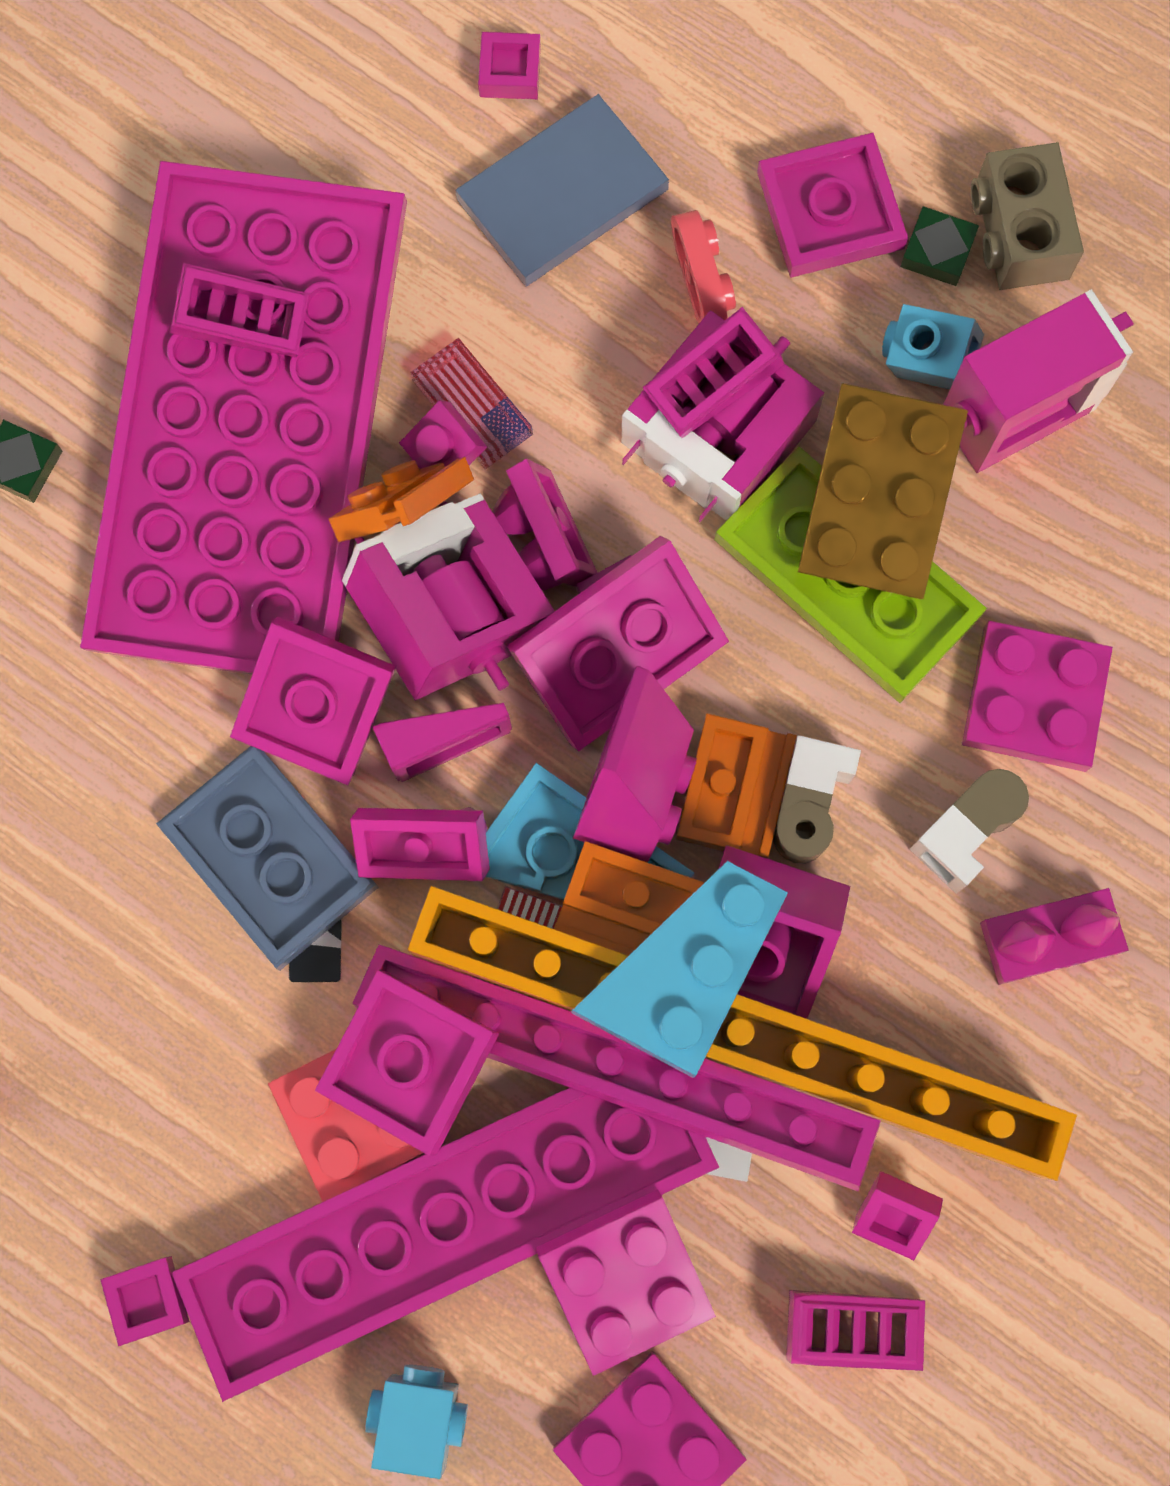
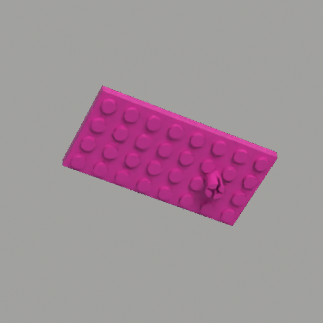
[80,161,407,675]

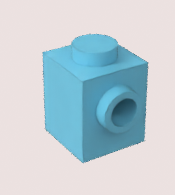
[882,304,984,389]
[365,1365,468,1479]

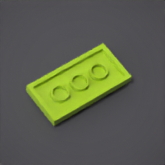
[714,446,987,703]

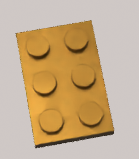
[798,383,968,599]

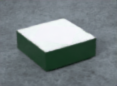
[900,206,979,286]
[0,419,63,503]

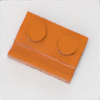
[329,457,474,542]
[676,713,797,859]
[554,841,705,956]

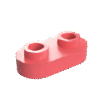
[671,210,736,324]

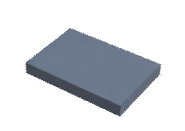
[455,94,669,287]
[156,746,379,971]

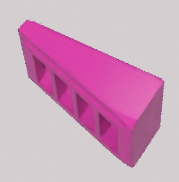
[170,263,309,357]
[642,307,784,438]
[372,703,512,782]
[786,1290,925,1371]

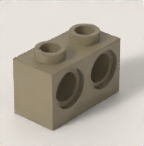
[971,142,1084,290]

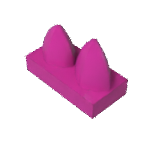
[492,458,597,591]
[350,807,490,881]
[980,888,1129,985]

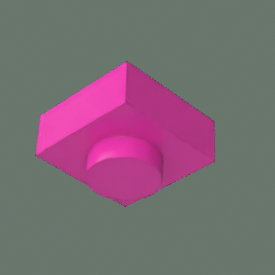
[478,32,541,100]
[399,400,487,469]
[852,1171,943,1261]
[100,1256,190,1347]

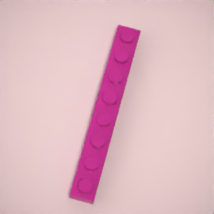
[352,944,881,1191]

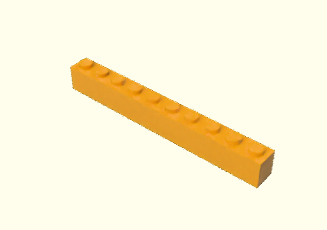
[407,886,1077,1181]

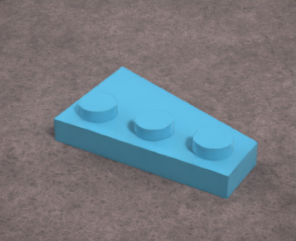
[486,763,694,900]
[571,861,788,1078]

